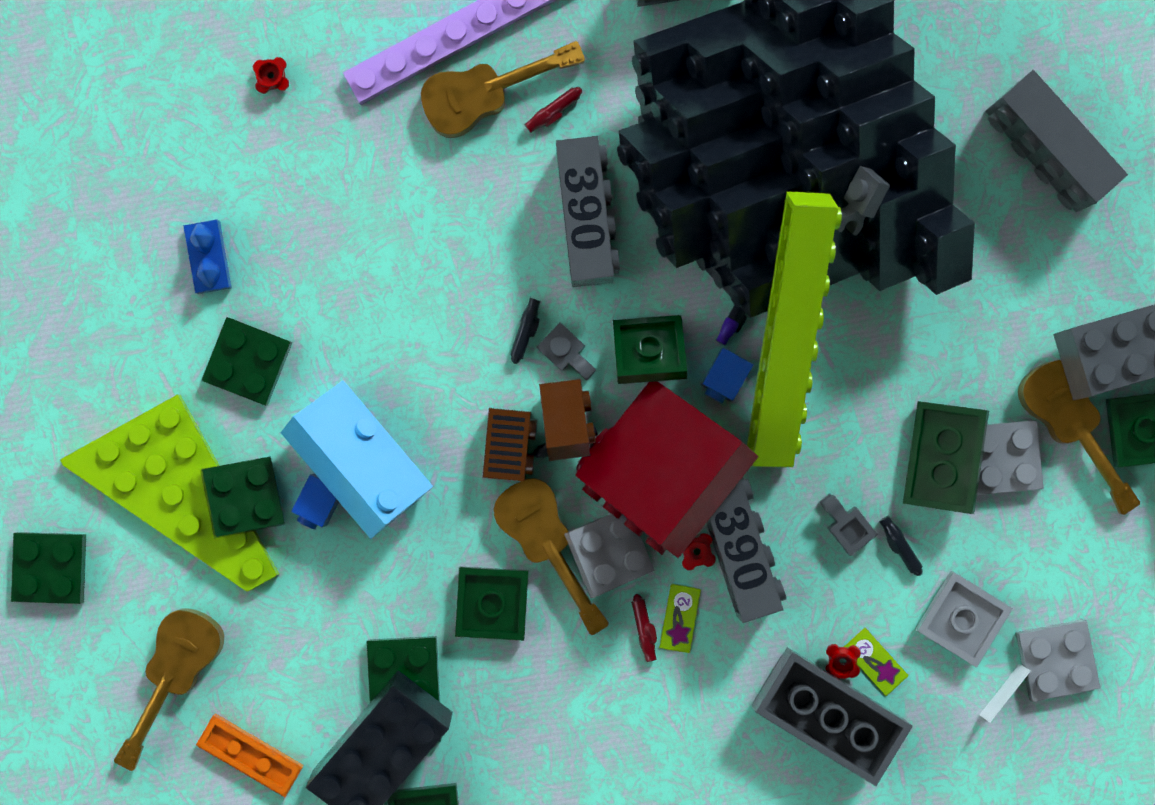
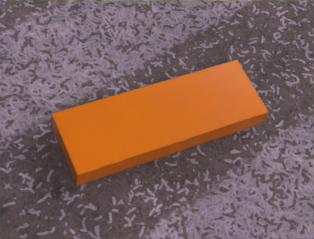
[196,713,304,797]

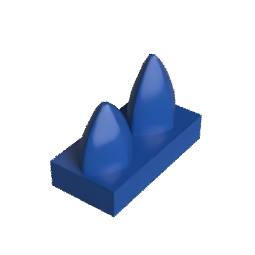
[183,219,232,294]

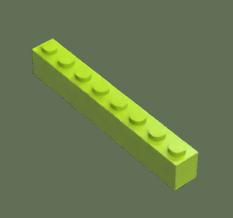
[747,192,842,467]

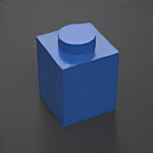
[701,348,754,404]
[291,474,339,529]

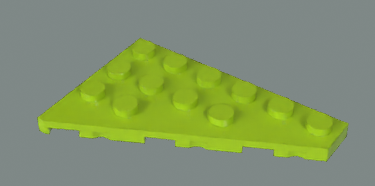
[60,394,279,592]

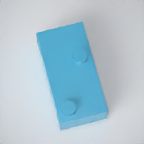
[280,380,433,539]

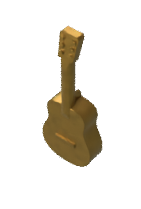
[421,41,585,138]
[1018,360,1140,515]
[493,478,609,635]
[114,608,224,771]

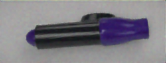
[716,305,747,346]

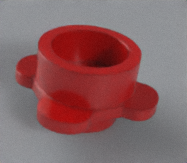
[253,57,289,94]
[682,533,716,571]
[825,644,861,679]

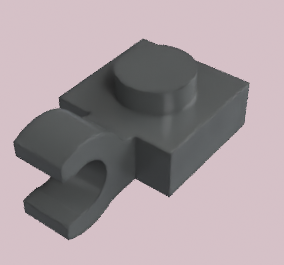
[837,166,890,235]
[537,322,596,380]
[819,493,878,556]

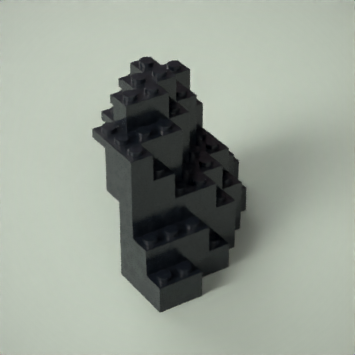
[617,0,975,318]

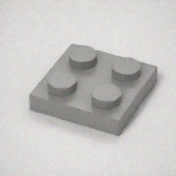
[977,420,1044,495]
[564,514,655,598]
[915,571,1013,667]
[1016,619,1100,702]

